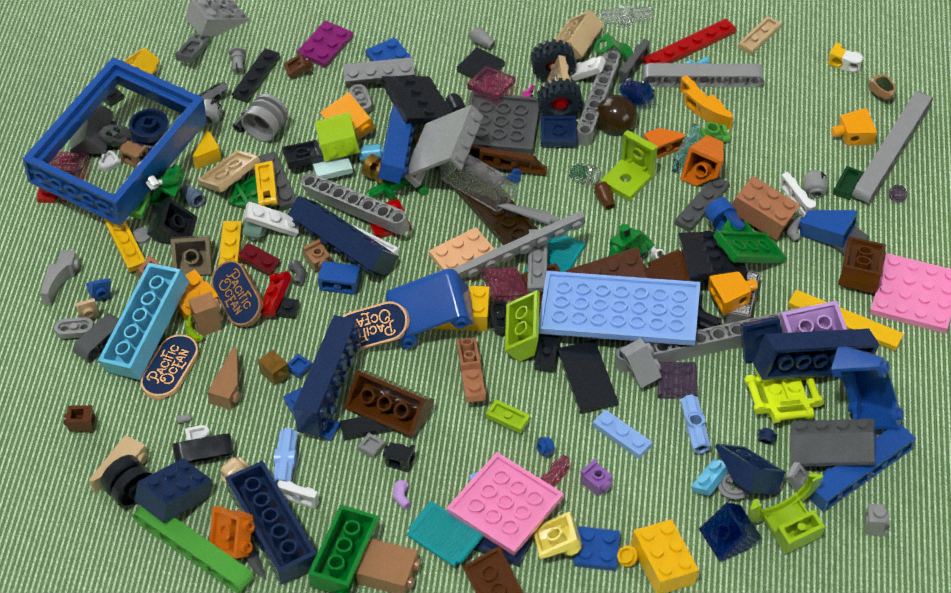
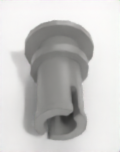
[229,47,246,75]

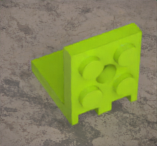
[600,130,658,202]

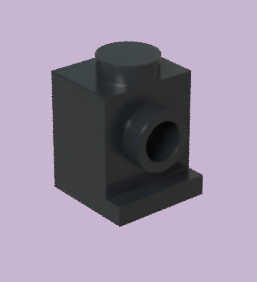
[383,442,416,473]

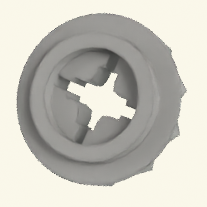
[717,472,747,502]

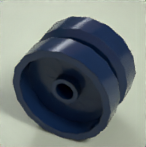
[129,109,170,152]

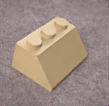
[556,9,604,60]

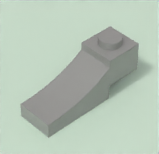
[40,250,80,306]

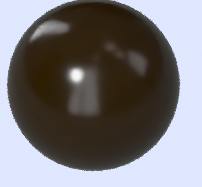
[596,95,638,136]

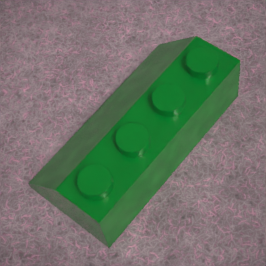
[308,504,379,593]

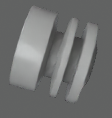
[241,94,289,142]

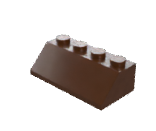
[344,370,435,437]

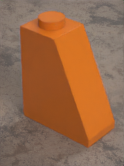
[680,135,724,186]

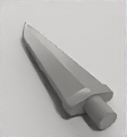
[497,203,559,225]

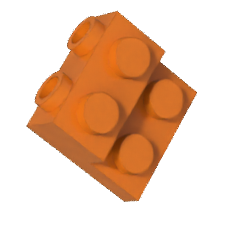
[209,506,255,559]

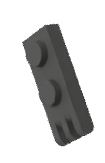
[175,34,210,64]

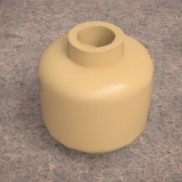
[220,457,249,485]

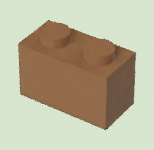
[188,292,223,336]

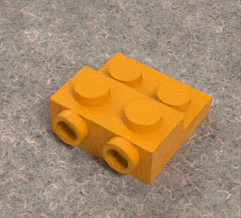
[176,269,218,320]

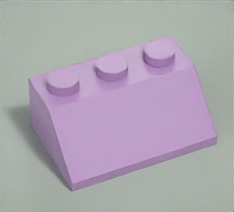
[781,300,847,333]

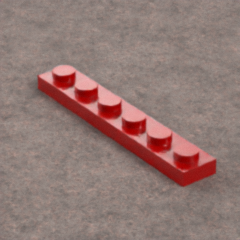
[643,18,737,65]

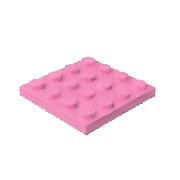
[870,253,951,333]
[447,452,564,555]

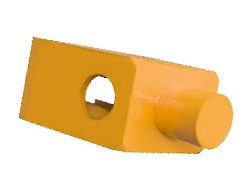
[831,108,877,146]
[708,272,758,315]

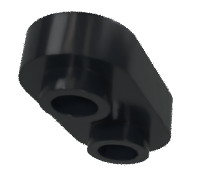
[489,300,507,335]

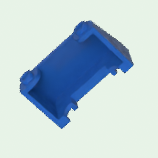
[386,269,474,350]
[831,347,904,430]

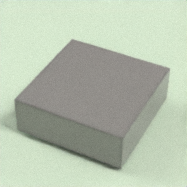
[357,433,386,459]
[785,462,808,492]

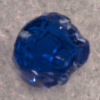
[619,77,655,106]

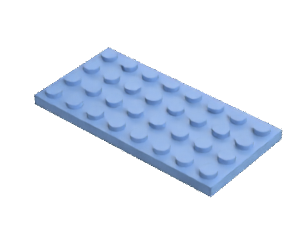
[538,271,700,346]

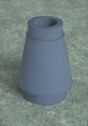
[180,184,205,207]

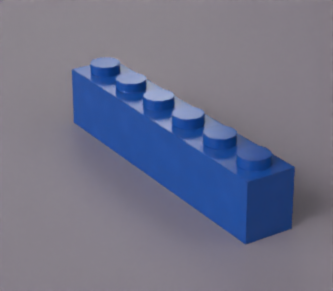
[378,104,414,184]
[808,424,916,513]

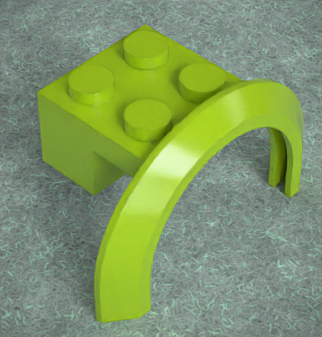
[748,473,825,554]

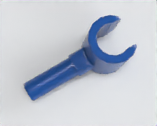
[496,169,522,183]

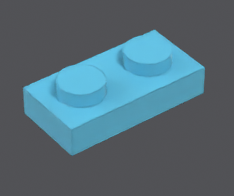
[691,459,729,496]

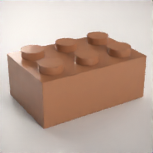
[732,176,800,240]

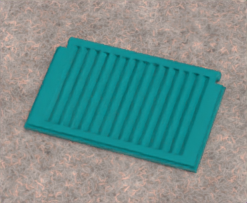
[525,235,587,272]
[406,501,484,567]

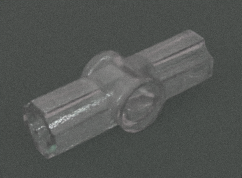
[600,4,652,27]

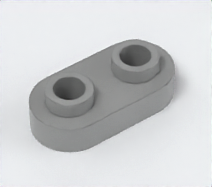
[349,84,372,113]
[54,317,94,339]

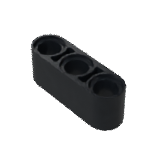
[172,433,234,463]

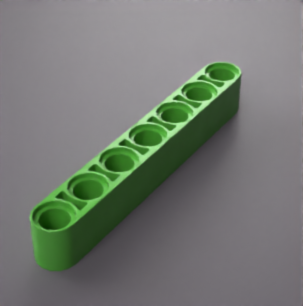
[132,506,254,593]

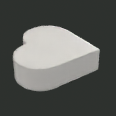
[98,150,122,172]
[185,425,210,440]

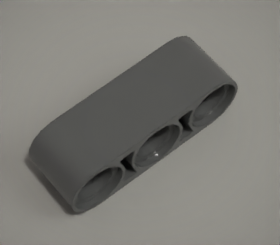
[73,313,119,363]

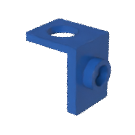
[86,278,111,301]

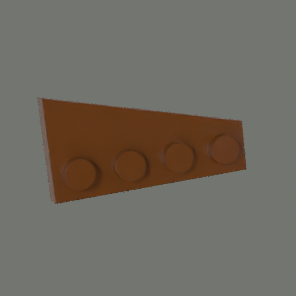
[565,247,648,278]

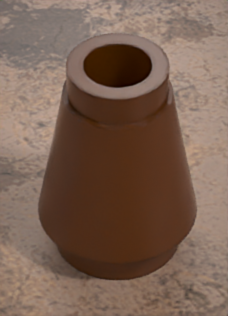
[594,182,615,210]

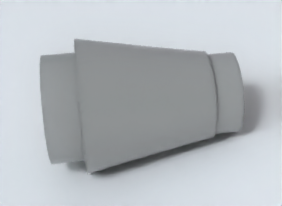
[469,27,496,50]

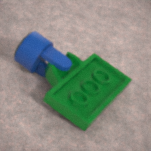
[704,197,787,264]

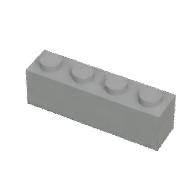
[343,57,415,86]

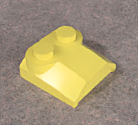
[534,512,582,559]

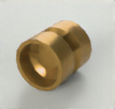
[362,154,387,184]

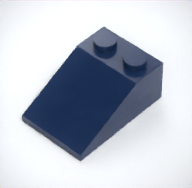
[715,443,786,496]

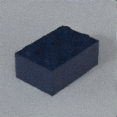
[135,458,212,523]

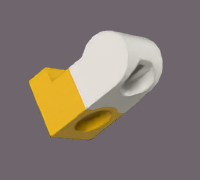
[828,43,863,73]

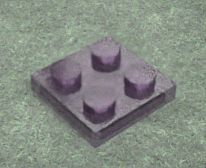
[657,362,698,399]

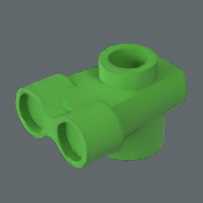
[699,122,730,143]

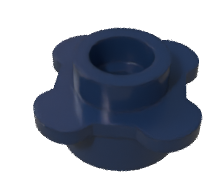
[757,428,778,445]

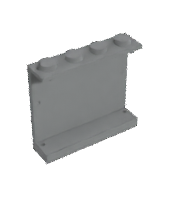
[405,105,484,188]

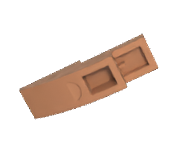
[456,337,486,403]

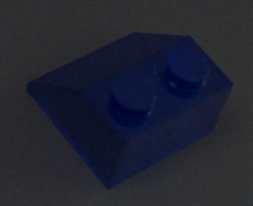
[699,502,762,562]

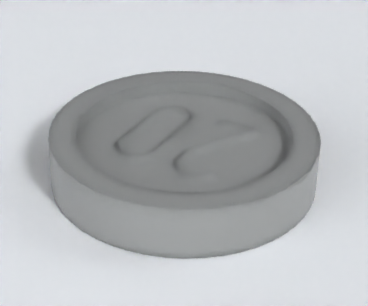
[132,228,151,244]

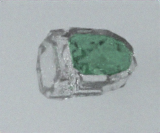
[569,163,602,186]

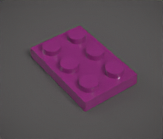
[297,20,354,68]

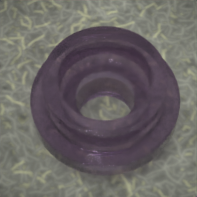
[888,185,907,202]

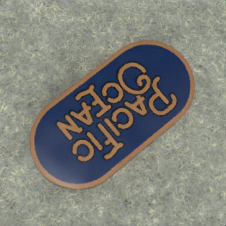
[211,260,263,327]

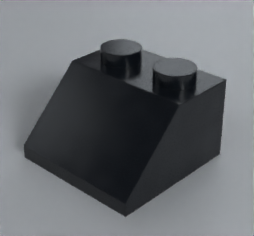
[147,197,197,245]

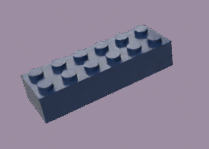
[287,195,399,276]
[293,315,361,437]
[753,328,880,380]
[225,460,317,585]

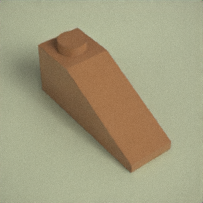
[207,347,241,410]

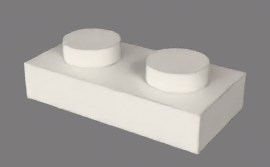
[570,56,606,81]
[277,480,319,509]

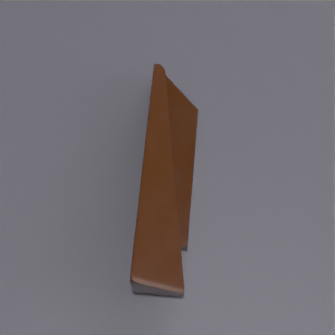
[467,144,547,176]

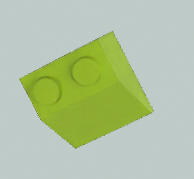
[315,112,360,161]

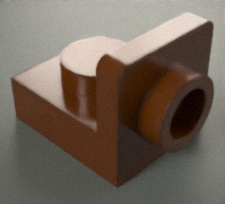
[284,53,313,79]

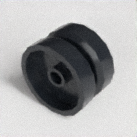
[100,455,151,508]

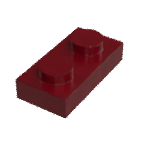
[238,242,280,276]

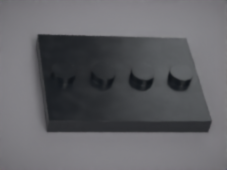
[381,75,452,124]
[678,230,747,281]

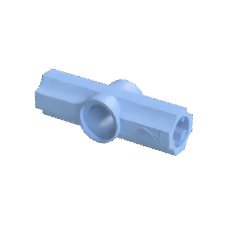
[680,394,711,454]
[273,428,298,484]

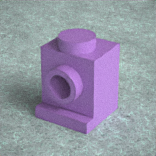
[580,459,613,497]

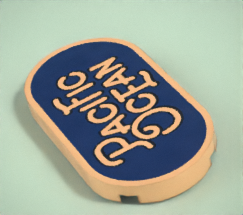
[343,302,410,351]
[141,335,199,400]

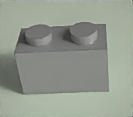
[620,338,662,388]

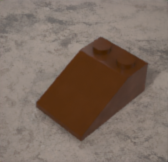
[838,236,886,293]

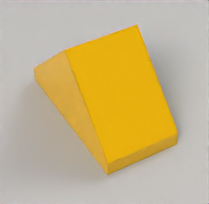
[193,131,222,169]

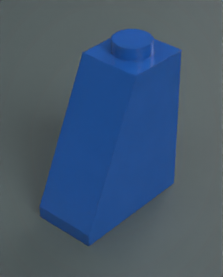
[799,210,858,248]

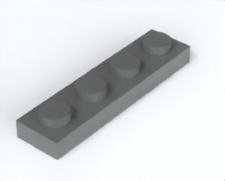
[258,151,296,211]
[674,177,730,232]

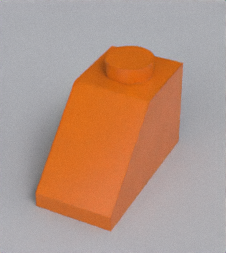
[643,128,686,159]

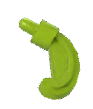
[185,315,203,342]

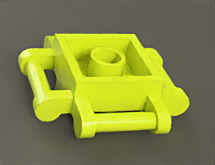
[744,368,824,423]

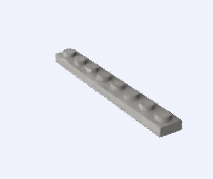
[453,211,585,279]

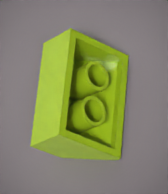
[505,290,540,362]

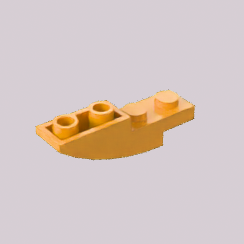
[680,75,733,130]

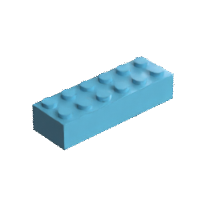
[98,263,190,380]

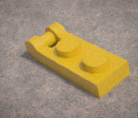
[254,161,279,207]

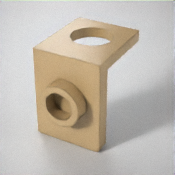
[76,298,99,319]

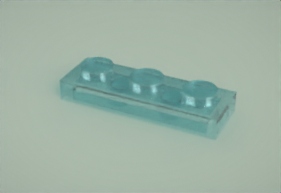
[672,123,701,174]

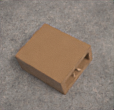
[356,538,421,593]

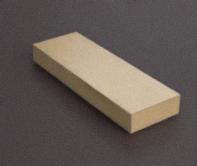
[737,16,782,55]

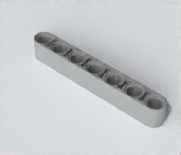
[577,49,620,146]
[642,63,764,87]
[301,173,410,234]

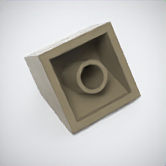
[171,235,212,275]

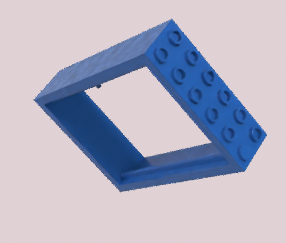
[22,57,207,226]

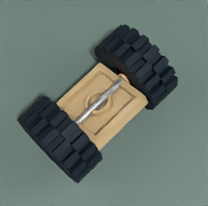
[531,39,583,116]

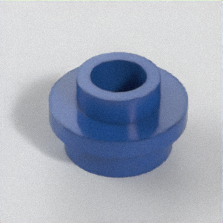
[536,437,555,457]

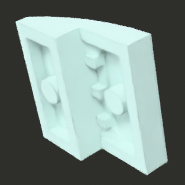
[311,156,353,179]

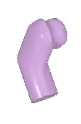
[393,480,411,510]

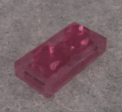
[540,454,570,488]

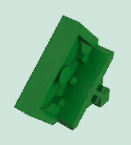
[227,176,268,209]

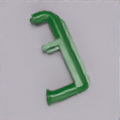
[366,177,429,201]

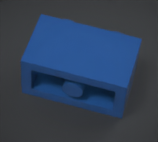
[318,261,361,295]

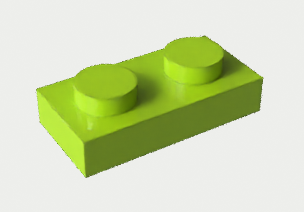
[486,399,531,434]

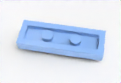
[592,409,652,459]

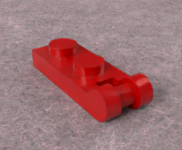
[260,271,291,319]

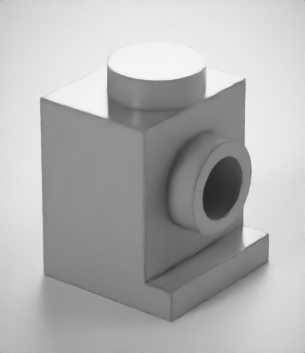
[864,504,890,536]

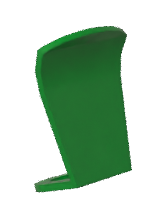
[594,33,633,60]

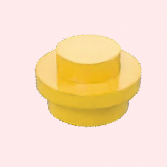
[617,545,638,567]

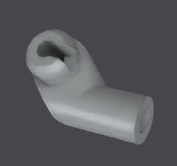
[786,217,801,241]

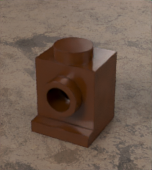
[63,405,95,433]

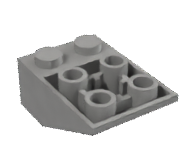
[185,0,249,37]

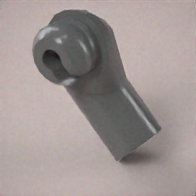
[288,260,306,286]

